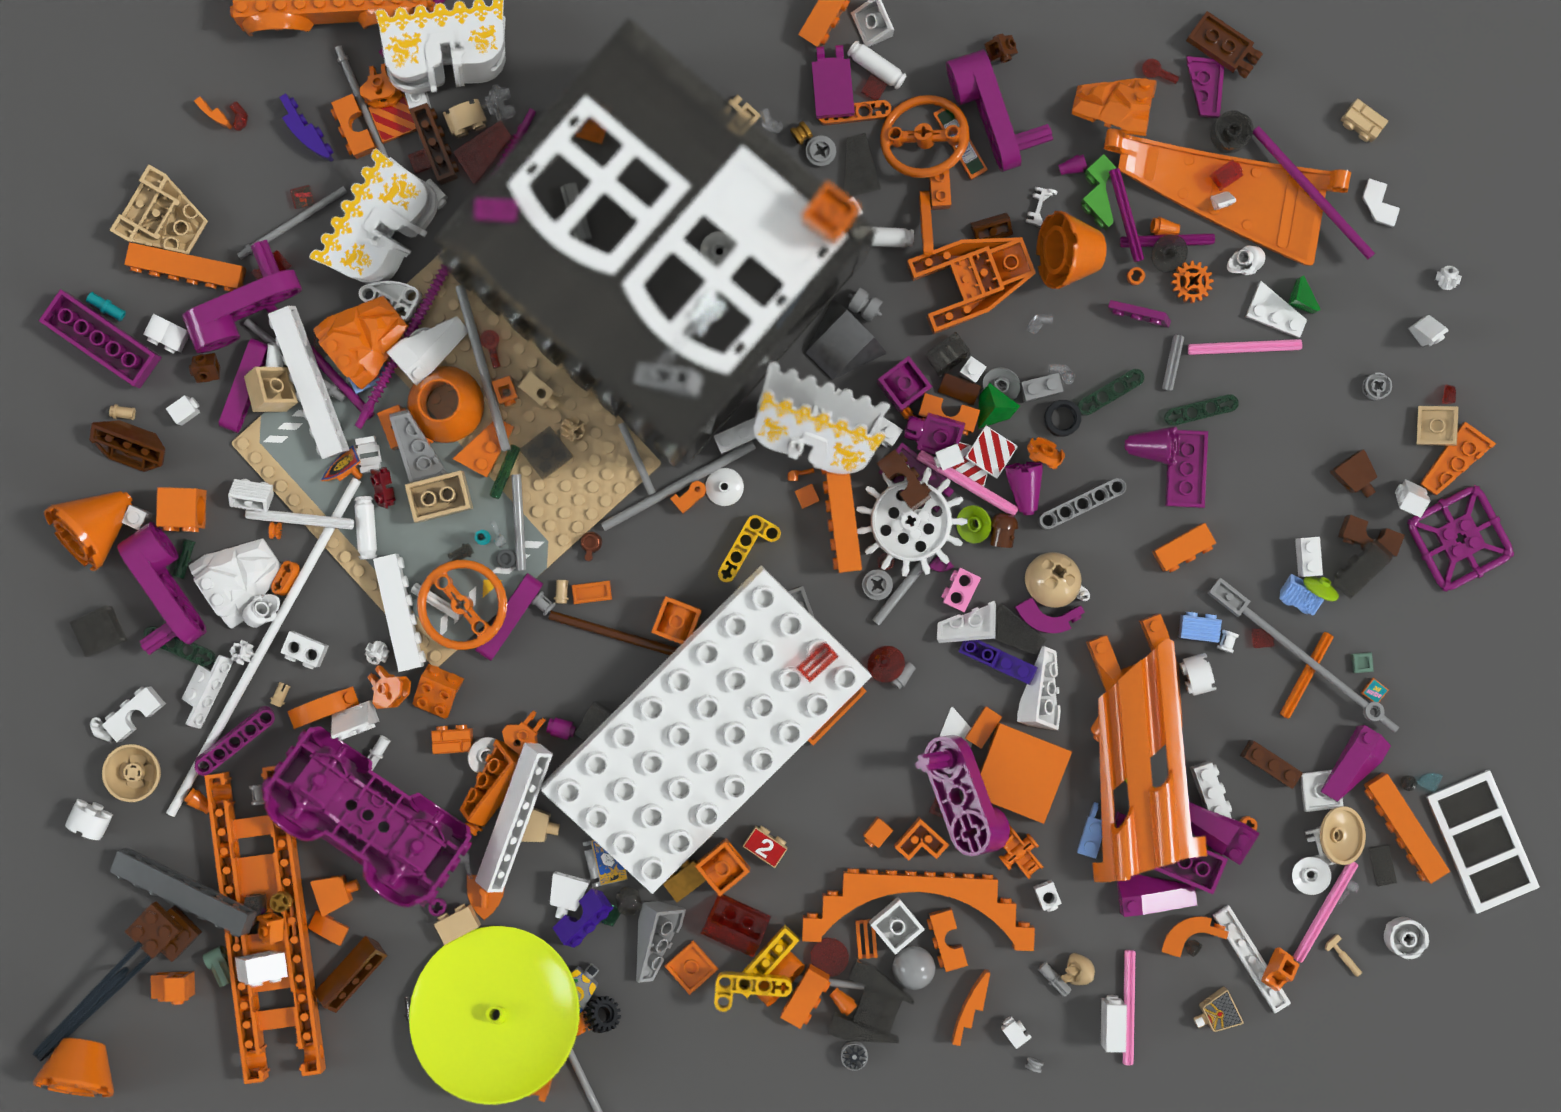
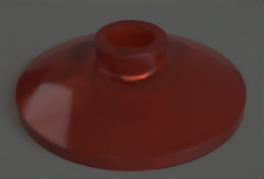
[867,646,905,683]

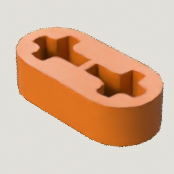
[271,561,300,596]

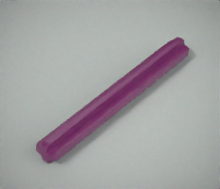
[1109,168,1144,262]
[1120,234,1215,248]

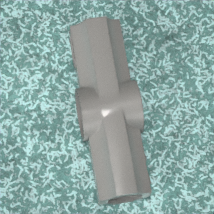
[560,183,592,243]

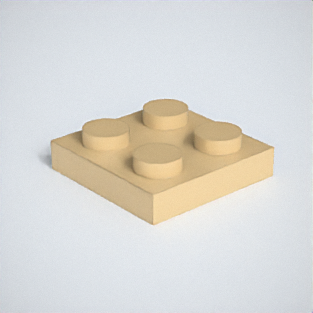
[1417,406,1459,446]

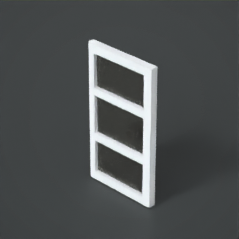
[1426,770,1540,914]

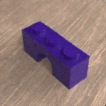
[552,888,614,948]

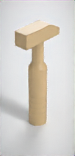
[1324,934,1362,977]

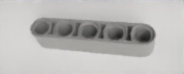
[1038,478,1126,530]

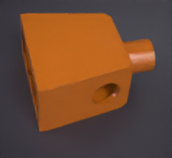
[310,874,360,917]

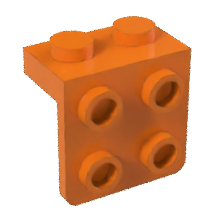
[413,664,464,719]

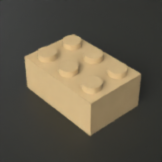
[405,471,473,523]

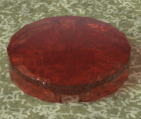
[811,938,849,977]

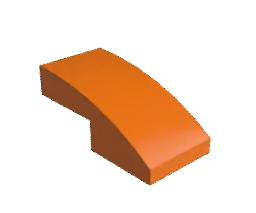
[194,96,233,129]
[308,910,350,946]

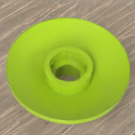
[956,505,991,544]
[1303,576,1339,601]

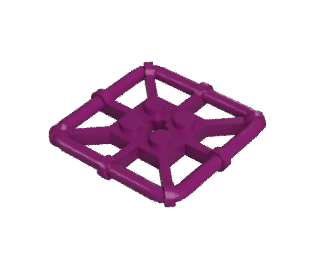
[1407,485,1515,592]

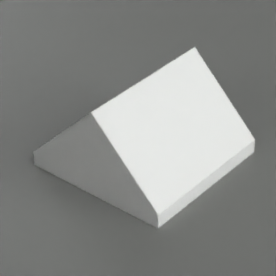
[851,0,894,47]

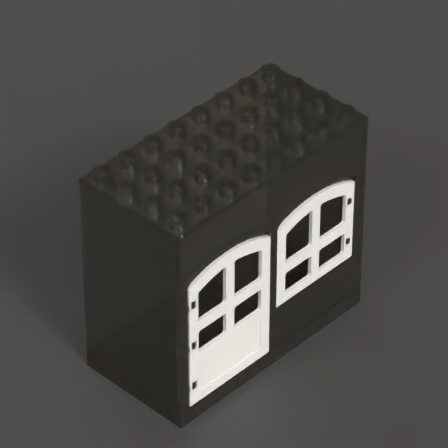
[435,18,877,468]

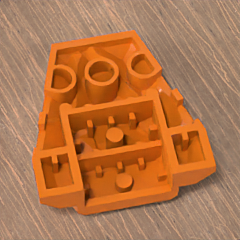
[1072,78,1157,136]
[313,296,408,389]

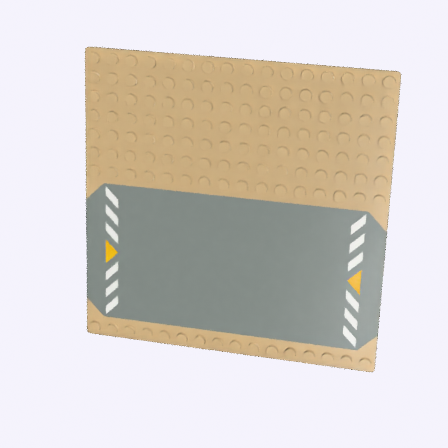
[232,239,661,667]

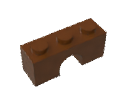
[877,450,932,511]
[1338,515,1405,559]
[1239,740,1303,789]

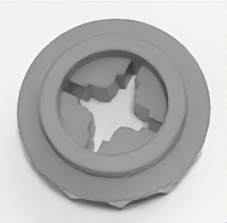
[806,136,836,167]
[862,569,893,600]

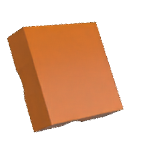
[979,723,1072,824]

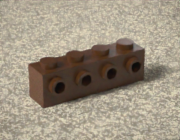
[409,103,460,185]
[314,936,388,1013]

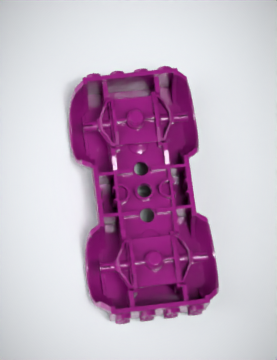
[262,726,472,907]

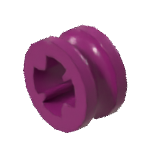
[428,898,447,916]

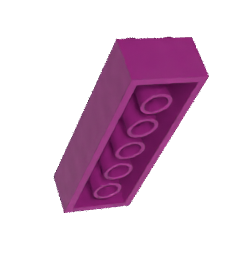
[39,289,162,388]
[1115,811,1228,894]

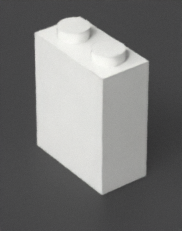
[1101,995,1127,1052]

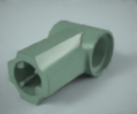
[202,945,231,987]

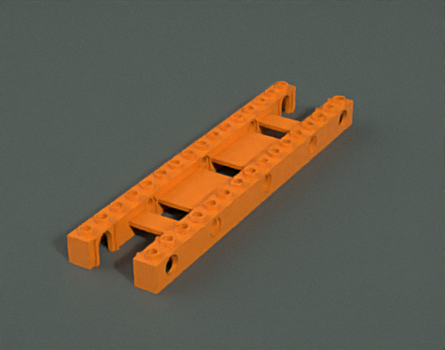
[204,765,326,1084]

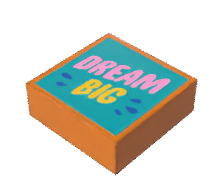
[1360,678,1389,703]

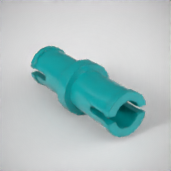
[86,292,126,322]
[474,530,492,545]

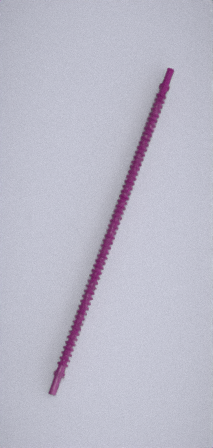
[354,108,536,429]

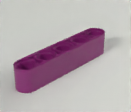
[219,339,268,433]
[475,573,543,661]
[195,706,275,776]

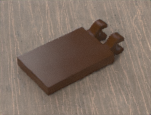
[1186,11,1263,79]

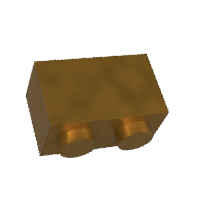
[663,859,706,903]

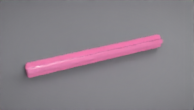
[1188,339,1302,355]
[916,450,1018,516]
[1293,862,1358,963]
[1122,950,1136,1065]

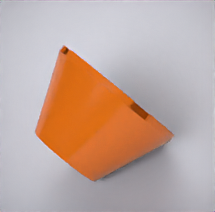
[1036,211,1106,289]
[407,366,484,443]
[33,1038,114,1097]

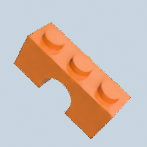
[331,94,377,159]
[917,393,980,435]
[927,907,968,972]

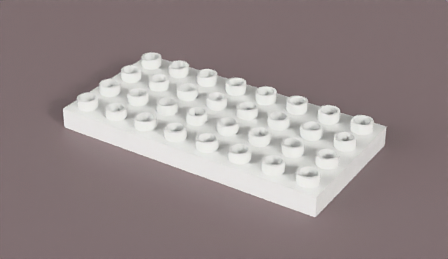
[541,566,872,894]

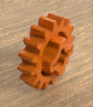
[1171,261,1214,303]

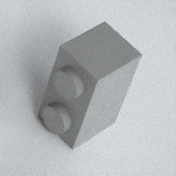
[1020,373,1063,403]

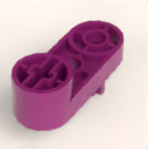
[946,49,1053,172]
[182,240,302,353]
[117,521,207,655]
[915,735,1010,856]

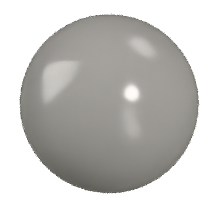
[892,946,935,990]

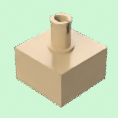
[244,367,298,412]

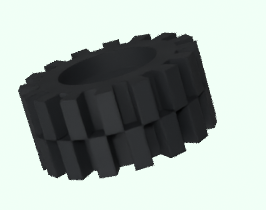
[583,996,621,1033]

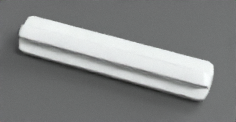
[411,583,462,621]

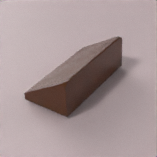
[970,213,1013,239]
[938,373,981,405]

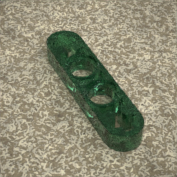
[1077,369,1145,416]
[1164,394,1239,426]
[143,626,215,666]

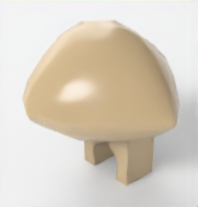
[1061,953,1095,985]

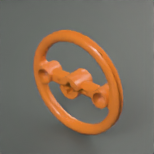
[880,95,969,178]
[417,560,507,650]

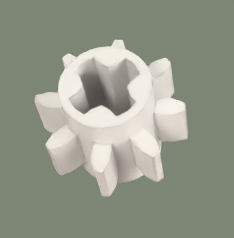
[1435,266,1462,290]
[230,640,255,665]
[364,641,389,665]

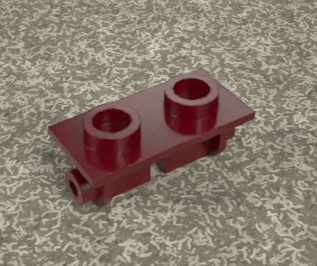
[370,467,396,509]

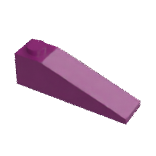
[1320,725,1391,802]
[1117,874,1197,917]

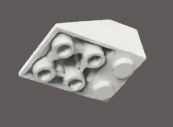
[331,700,380,740]

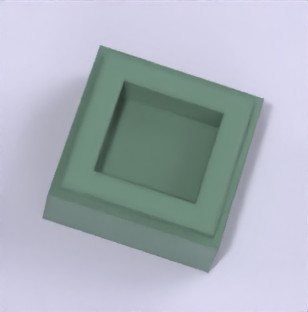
[1351,652,1374,673]

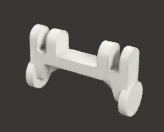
[1025,187,1057,228]
[1305,826,1336,865]

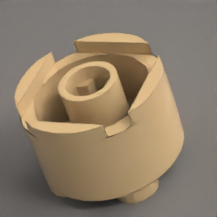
[443,99,487,138]

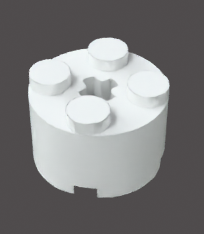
[1179,653,1216,696]
[65,799,113,840]
[1384,917,1429,959]

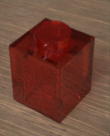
[1210,160,1243,191]

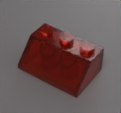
[701,894,771,957]

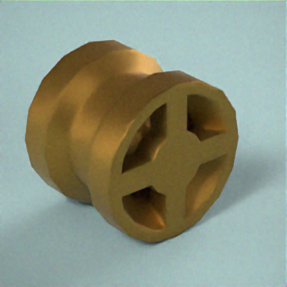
[790,121,813,145]
[270,891,293,912]

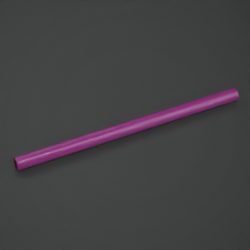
[1252,126,1375,260]
[266,305,375,420]

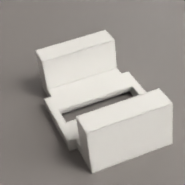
[355,436,382,474]

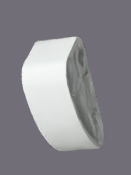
[359,281,422,323]

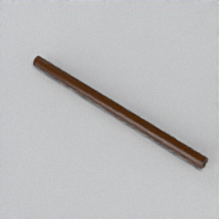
[549,610,678,655]

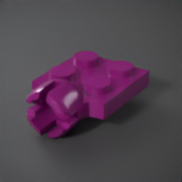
[904,413,965,455]

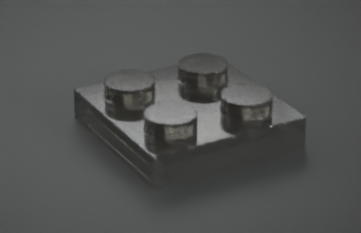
[519,426,574,480]

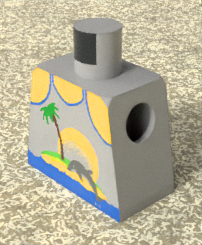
[571,963,600,1013]

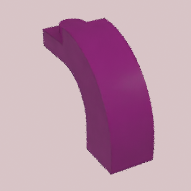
[1014,597,1085,633]

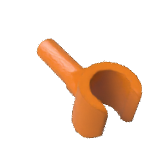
[788,468,814,481]

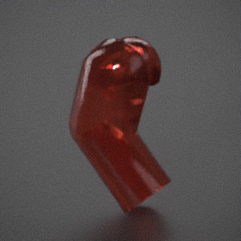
[230,101,248,131]

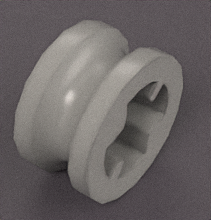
[1025,1057,1044,1073]

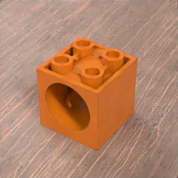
[801,182,861,246]
[156,487,206,532]
[651,596,703,644]
[695,838,750,896]

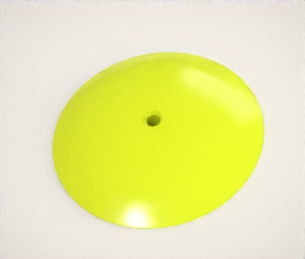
[409,926,580,1104]

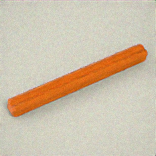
[1280,632,1334,719]

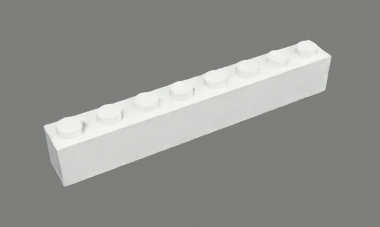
[268,306,349,459]
[475,743,553,892]

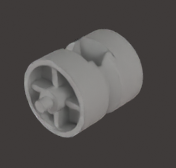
[847,287,883,323]

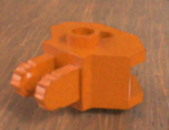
[359,63,403,109]
[367,665,411,709]
[502,710,546,755]

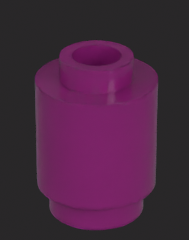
[546,717,576,740]

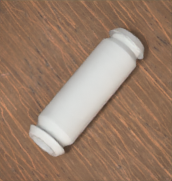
[847,41,907,89]
[851,226,914,248]
[354,496,377,560]

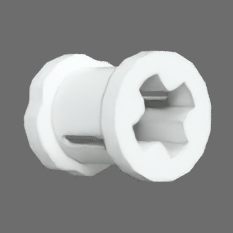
[1217,630,1239,653]

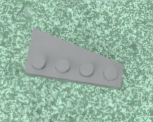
[389,410,448,483]

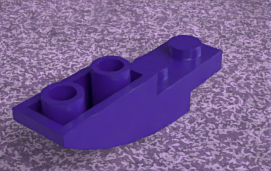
[279,94,334,162]
[959,640,1038,685]

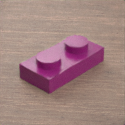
[474,198,517,222]

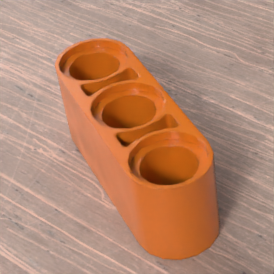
[756,952,805,1007]

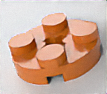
[1027,437,1065,469]

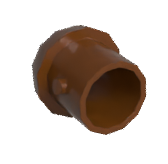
[990,513,1018,548]

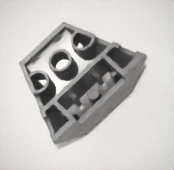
[806,299,887,380]

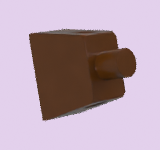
[1329,449,1377,498]

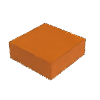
[794,484,820,509]

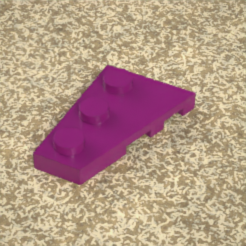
[1186,56,1224,118]
[1108,300,1171,328]

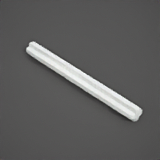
[245,509,354,529]

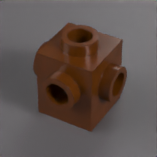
[984,33,1018,63]
[189,353,221,383]

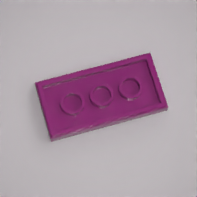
[1166,430,1208,508]

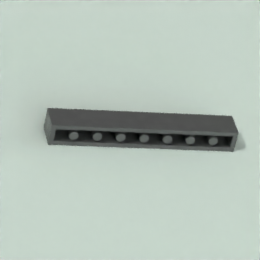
[110,848,257,937]

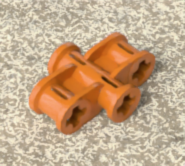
[999,824,1044,879]

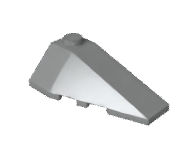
[636,901,686,983]

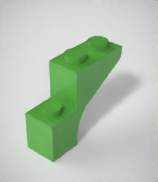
[1080,154,1116,230]

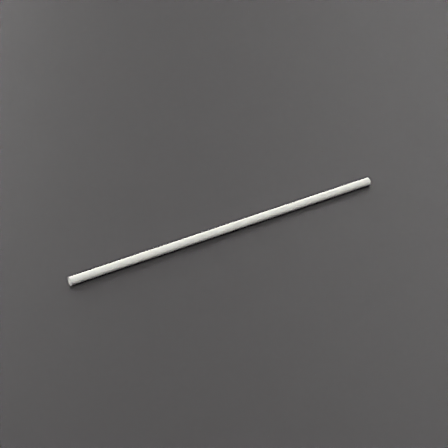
[166,477,361,817]

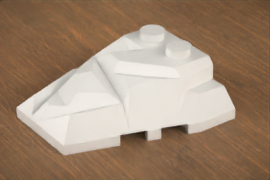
[188,539,281,629]

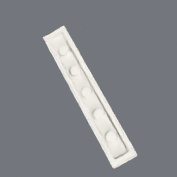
[1212,905,1291,1014]

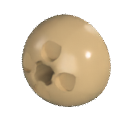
[1025,552,1082,608]
[102,744,161,802]

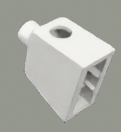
[550,871,590,919]

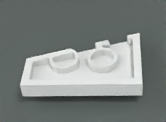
[1245,281,1307,338]
[937,601,996,643]

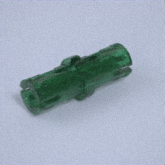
[172,539,196,579]

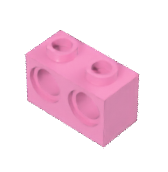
[941,568,981,612]

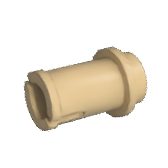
[109,404,136,420]
[554,580,569,604]
[270,682,291,707]

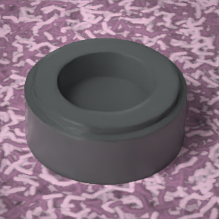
[496,549,516,569]

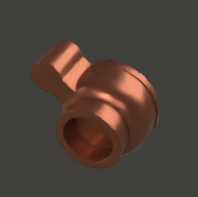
[581,532,602,561]

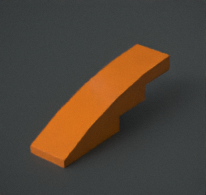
[951,969,990,1046]

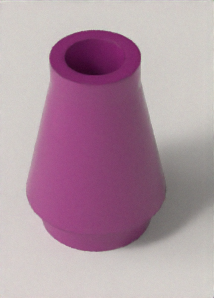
[1058,154,1088,176]

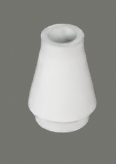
[265,342,285,367]

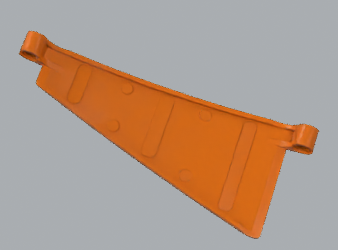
[1104,128,1351,266]

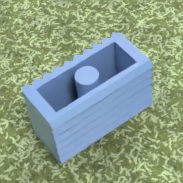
[1279,574,1324,615]
[1178,612,1222,643]

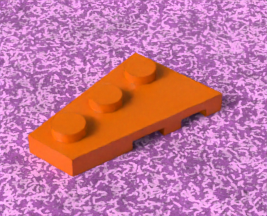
[453,421,515,477]

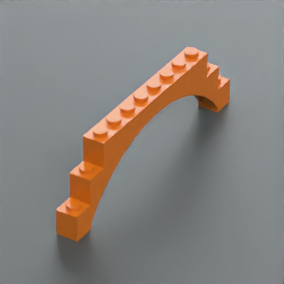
[802,868,1035,951]

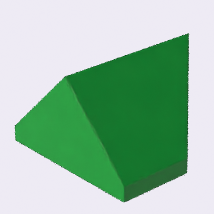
[1288,276,1321,314]
[978,383,1020,429]

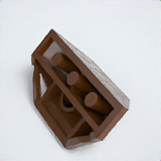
[89,420,166,472]

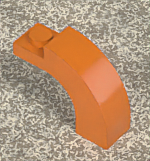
[287,686,359,729]
[1161,916,1229,957]

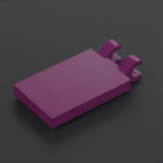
[812,45,854,119]
[878,443,954,512]

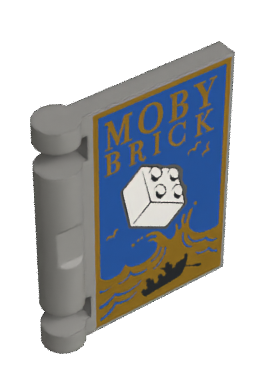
[582,840,628,888]

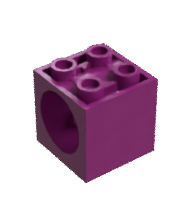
[876,356,932,413]

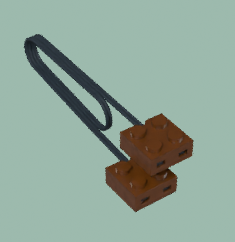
[33,901,202,1061]

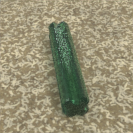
[490,444,520,499]

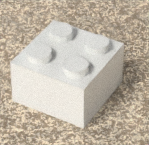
[869,897,925,954]
[235,950,287,987]

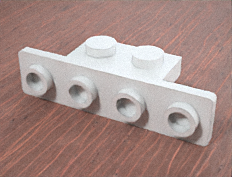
[182,655,234,729]

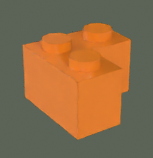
[894,817,949,860]
[151,971,195,1005]

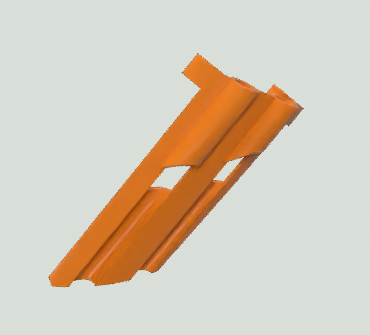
[1092,638,1207,882]

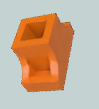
[1261,947,1300,991]

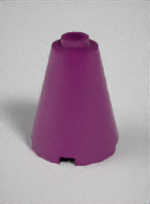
[1124,427,1180,465]
[1005,461,1043,515]

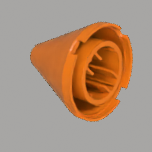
[44,491,133,571]

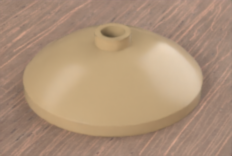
[1320,806,1366,865]

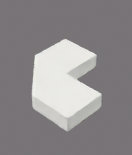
[1362,178,1400,227]

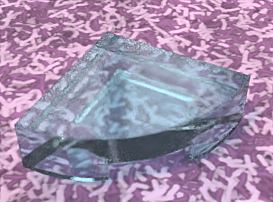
[1416,773,1443,793]

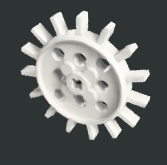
[856,465,968,577]

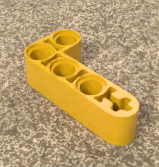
[718,515,781,582]
[714,971,792,1012]

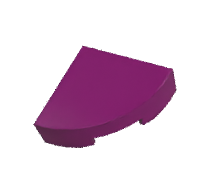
[929,556,954,572]

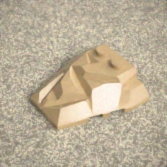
[109,164,208,254]

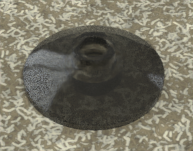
[1151,234,1188,272]

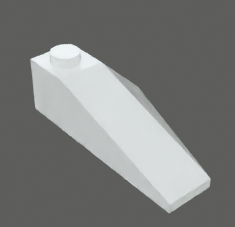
[387,316,468,386]
[1017,646,1061,730]

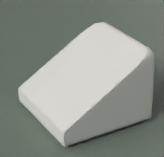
[1210,191,1236,211]

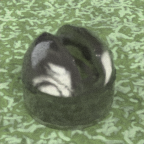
[1400,775,1417,791]
[1185,940,1202,957]

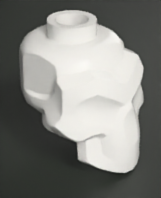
[1227,245,1265,275]
[242,594,280,628]

